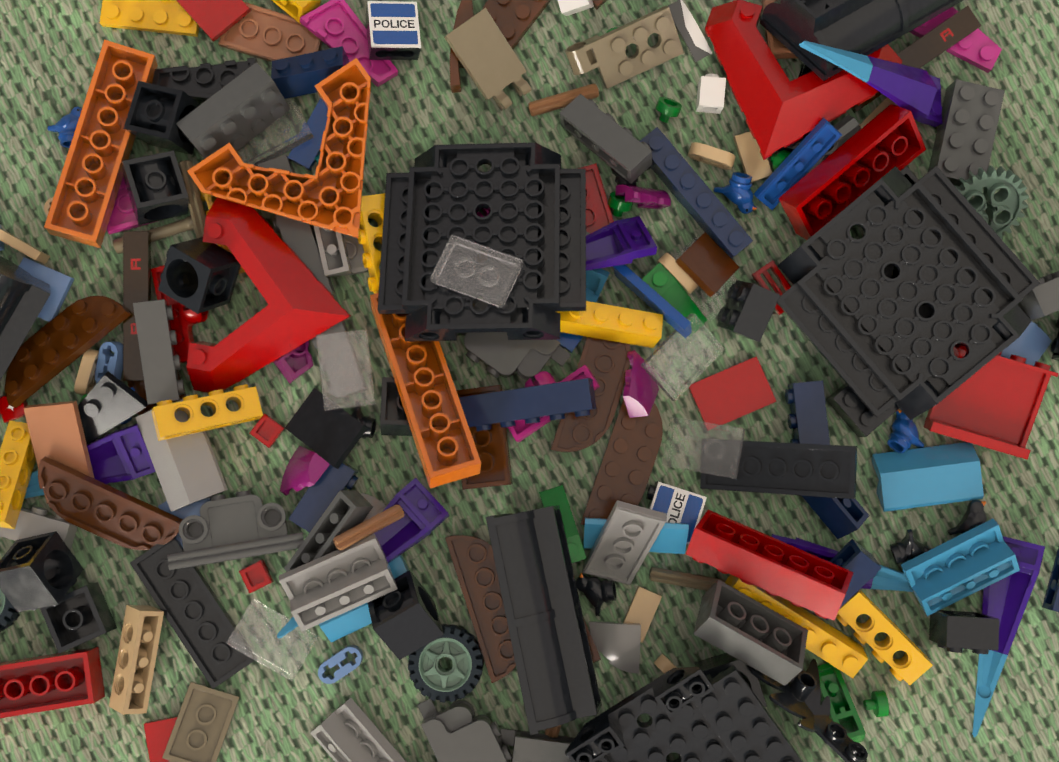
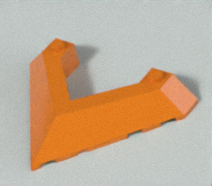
[187,58,371,238]

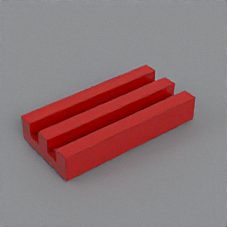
[752,260,791,315]

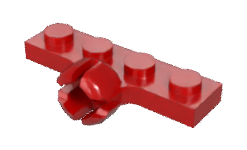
[151,265,209,364]

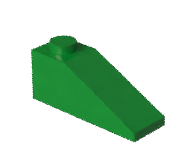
[642,262,707,337]
[539,485,587,563]
[817,663,866,743]

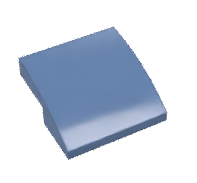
[19,257,74,322]
[1001,321,1052,366]

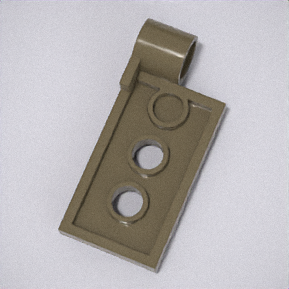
[565,6,684,89]

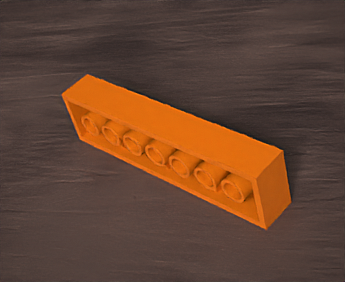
[44,39,158,248]
[370,293,481,488]

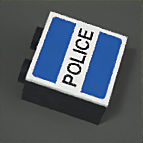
[365,1,421,60]
[646,481,707,545]

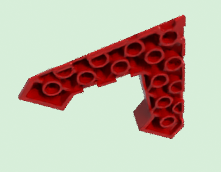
[705,0,902,160]
[186,197,351,393]

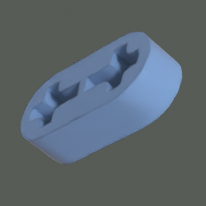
[95,341,123,383]
[318,645,363,684]

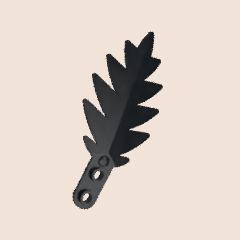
[750,659,868,762]

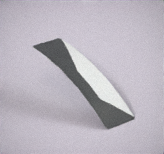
[668,0,712,62]

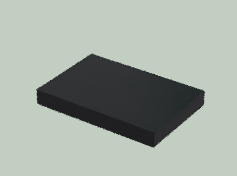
[285,388,368,469]

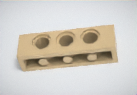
[109,605,164,715]

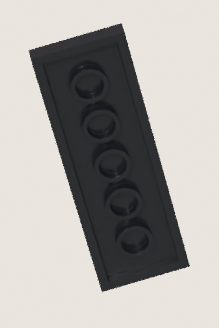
[700,439,857,499]
[130,537,257,689]

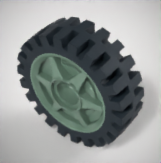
[408,624,484,703]

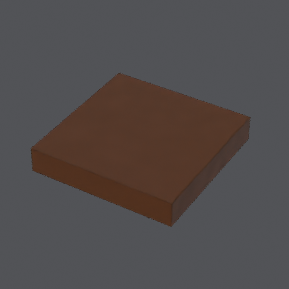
[675,232,740,297]

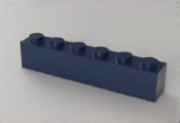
[640,127,753,259]
[459,378,597,431]

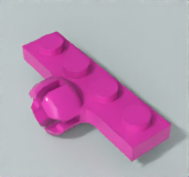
[508,365,600,442]

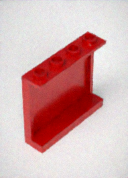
[924,344,1059,460]

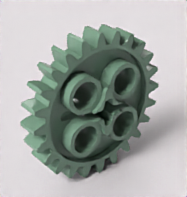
[955,165,1029,239]

